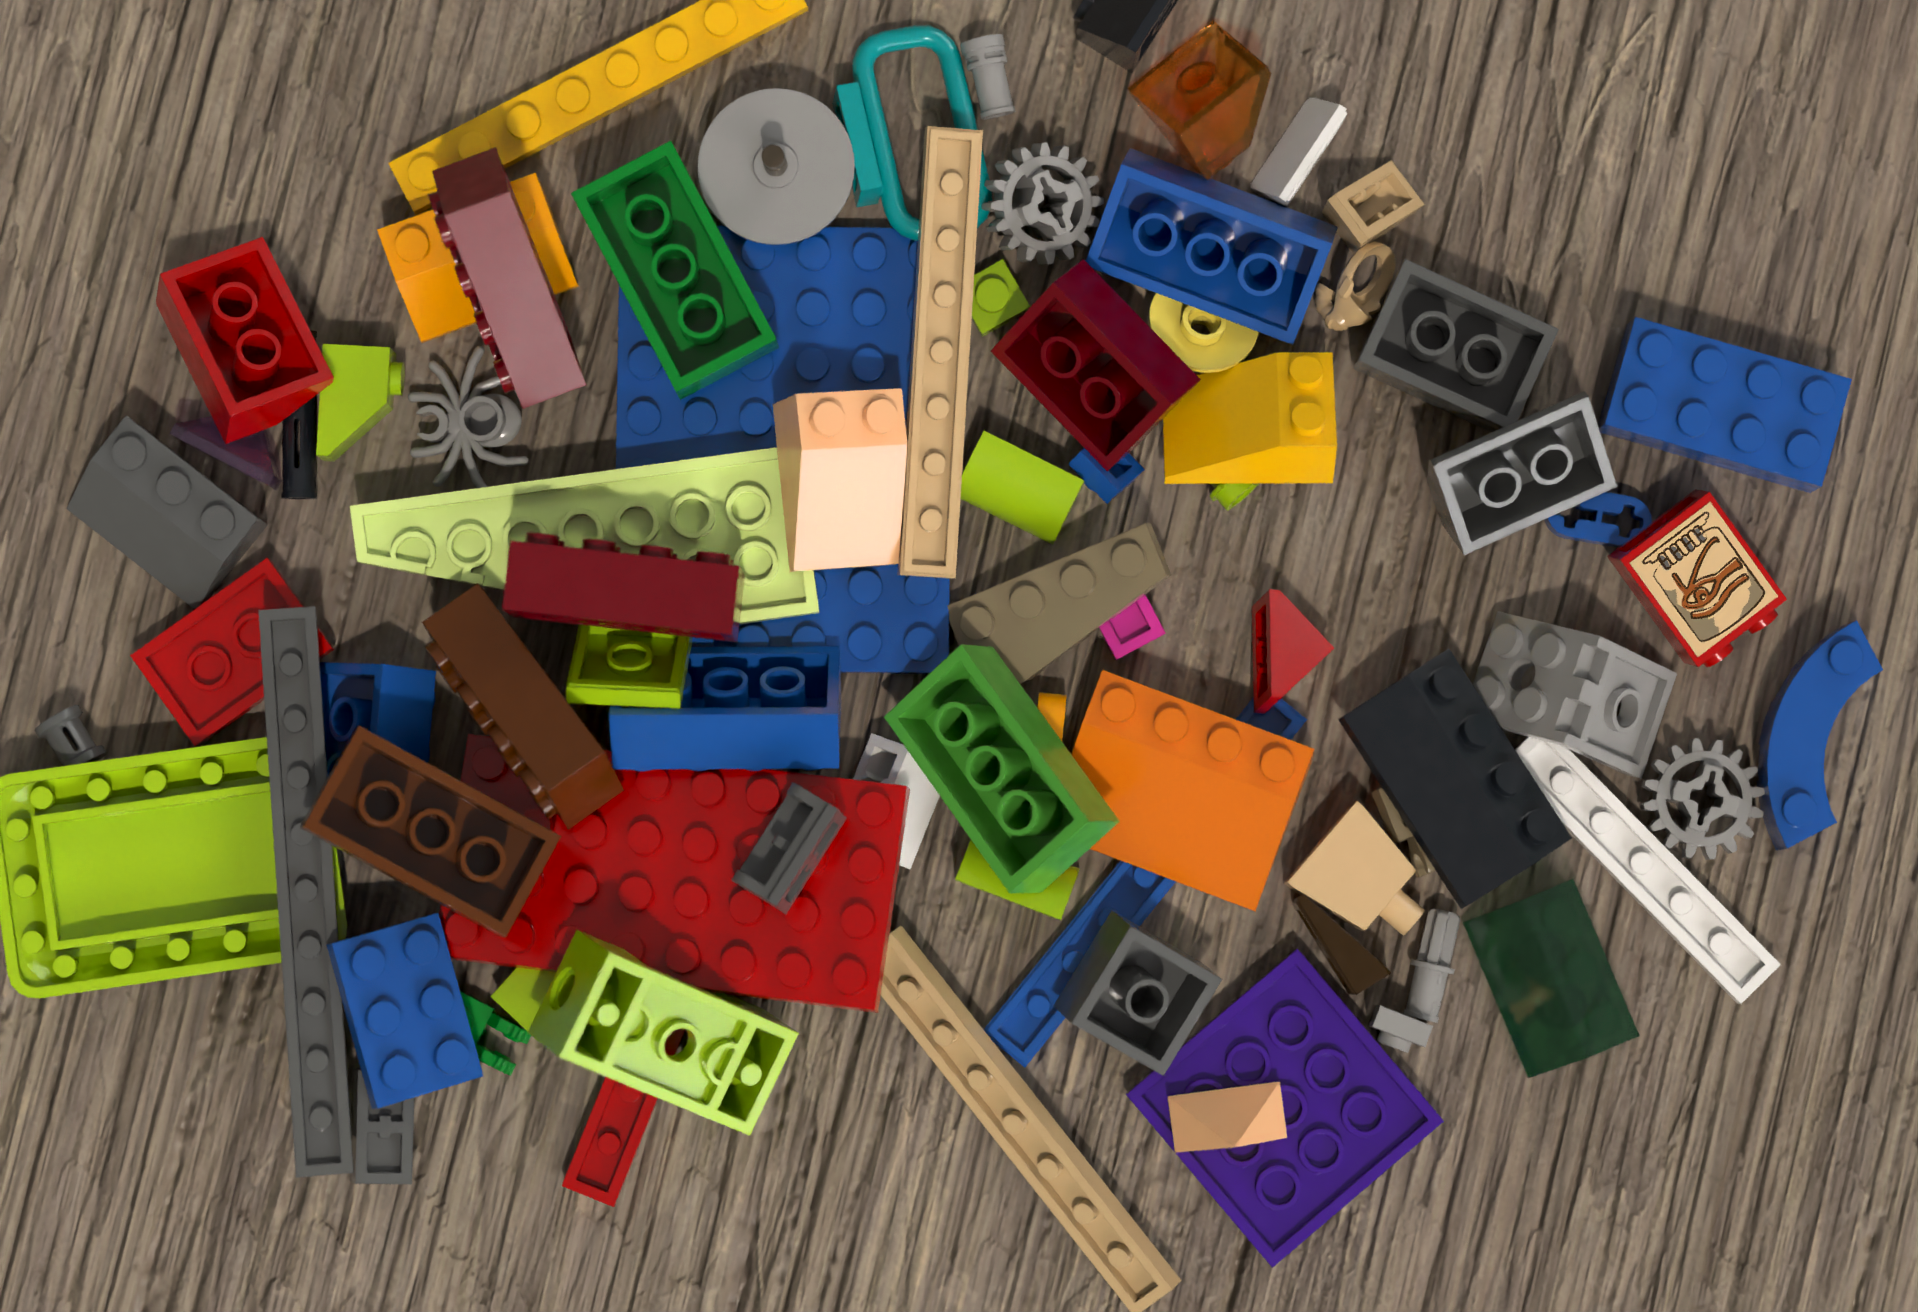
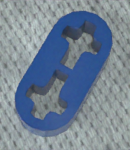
[1544,492,1652,548]

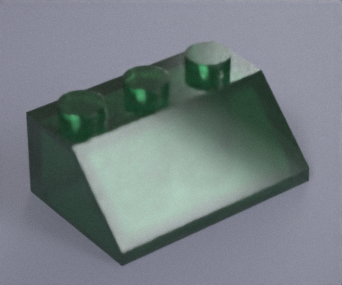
[1462,879,1640,1078]

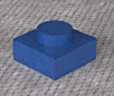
[1068,448,1145,504]

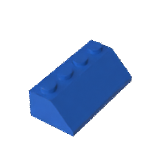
[1086,148,1338,345]

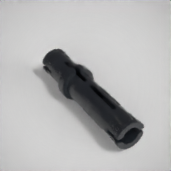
[281,330,320,500]

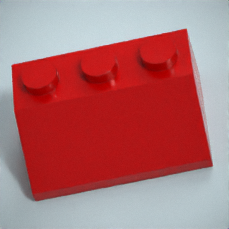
[156,237,334,444]

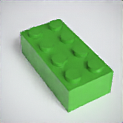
[884,644,1120,893]

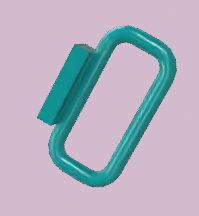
[832,25,993,241]

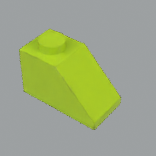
[316,344,405,462]

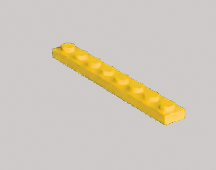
[388,0,808,215]

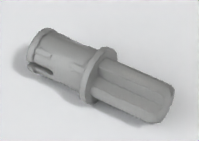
[1403,909,1460,1023]

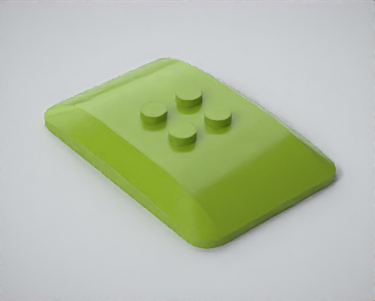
[0,737,348,998]

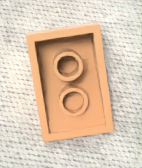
[773,388,907,572]

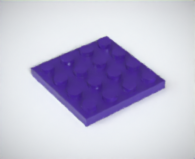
[1126,949,1444,1268]

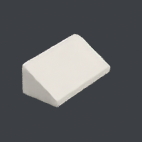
[1250,98,1347,207]

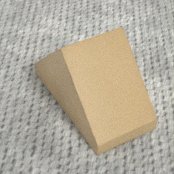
[1322,160,1425,255]

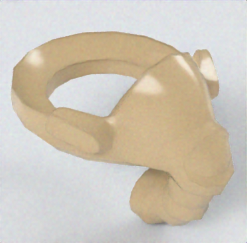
[1315,242,1395,331]

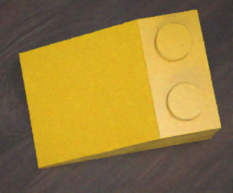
[1163,352,1337,484]

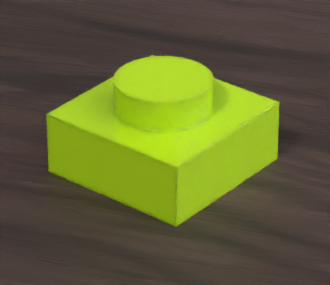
[972,259,1030,337]

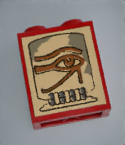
[1607,489,1787,667]

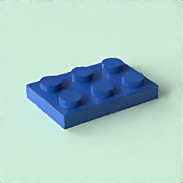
[326,913,483,1109]

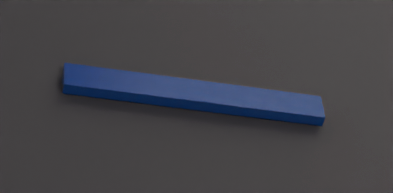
[984,698,1307,1068]

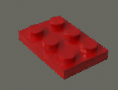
[130,558,335,747]

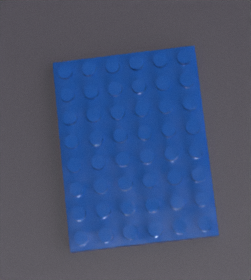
[616,226,950,674]

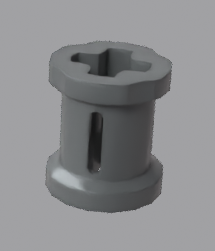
[35,705,107,766]

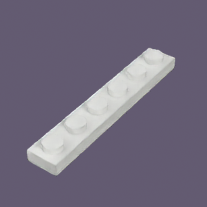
[1515,737,1781,1004]

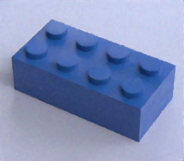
[1598,317,1852,493]
[609,646,841,771]

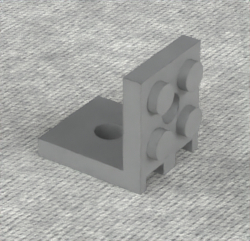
[1473,611,1677,779]

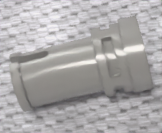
[960,34,1016,120]

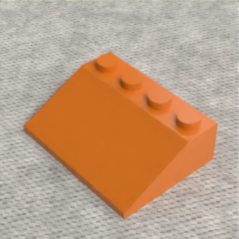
[1071,670,1315,912]

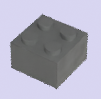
[1053,910,1222,1076]

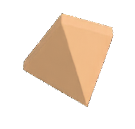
[1167,1081,1287,1153]

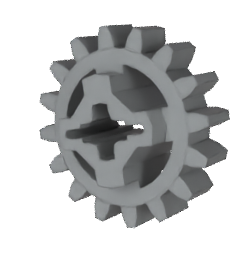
[982,142,1104,265]
[1640,738,1765,860]

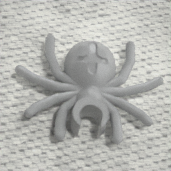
[408,346,529,488]

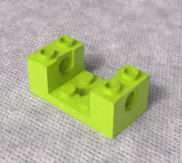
[528,930,799,1136]

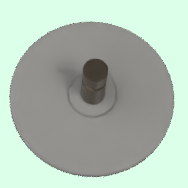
[698,88,855,245]

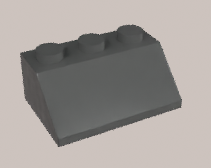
[1427,391,1618,555]
[66,415,268,609]

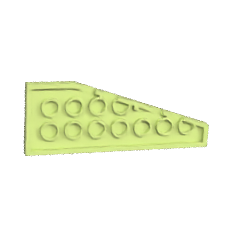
[350,447,820,624]

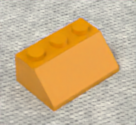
[377,173,579,343]

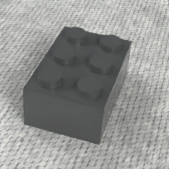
[1353,259,1559,432]

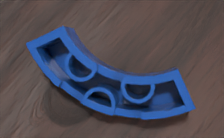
[1757,620,1883,850]

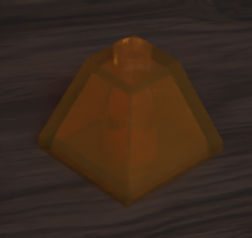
[1127,20,1272,180]

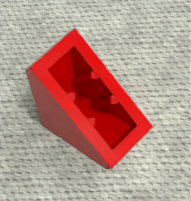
[1252,589,1334,714]

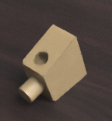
[1284,801,1425,936]

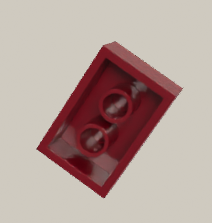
[991,259,1201,471]

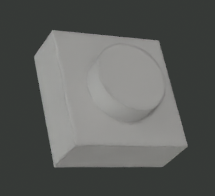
[1368,1005,1433,1053]

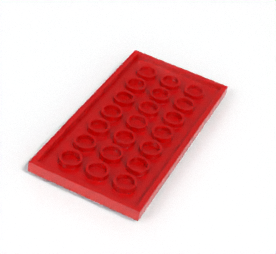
[439,734,910,1013]

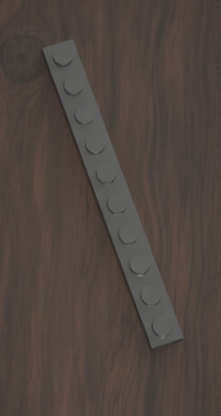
[258,606,354,1178]

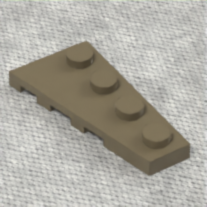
[947,523,1171,685]

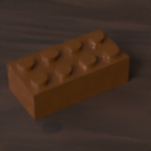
[422,583,624,830]
[299,726,561,937]

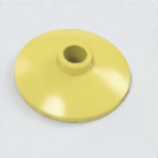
[1148,293,1259,373]

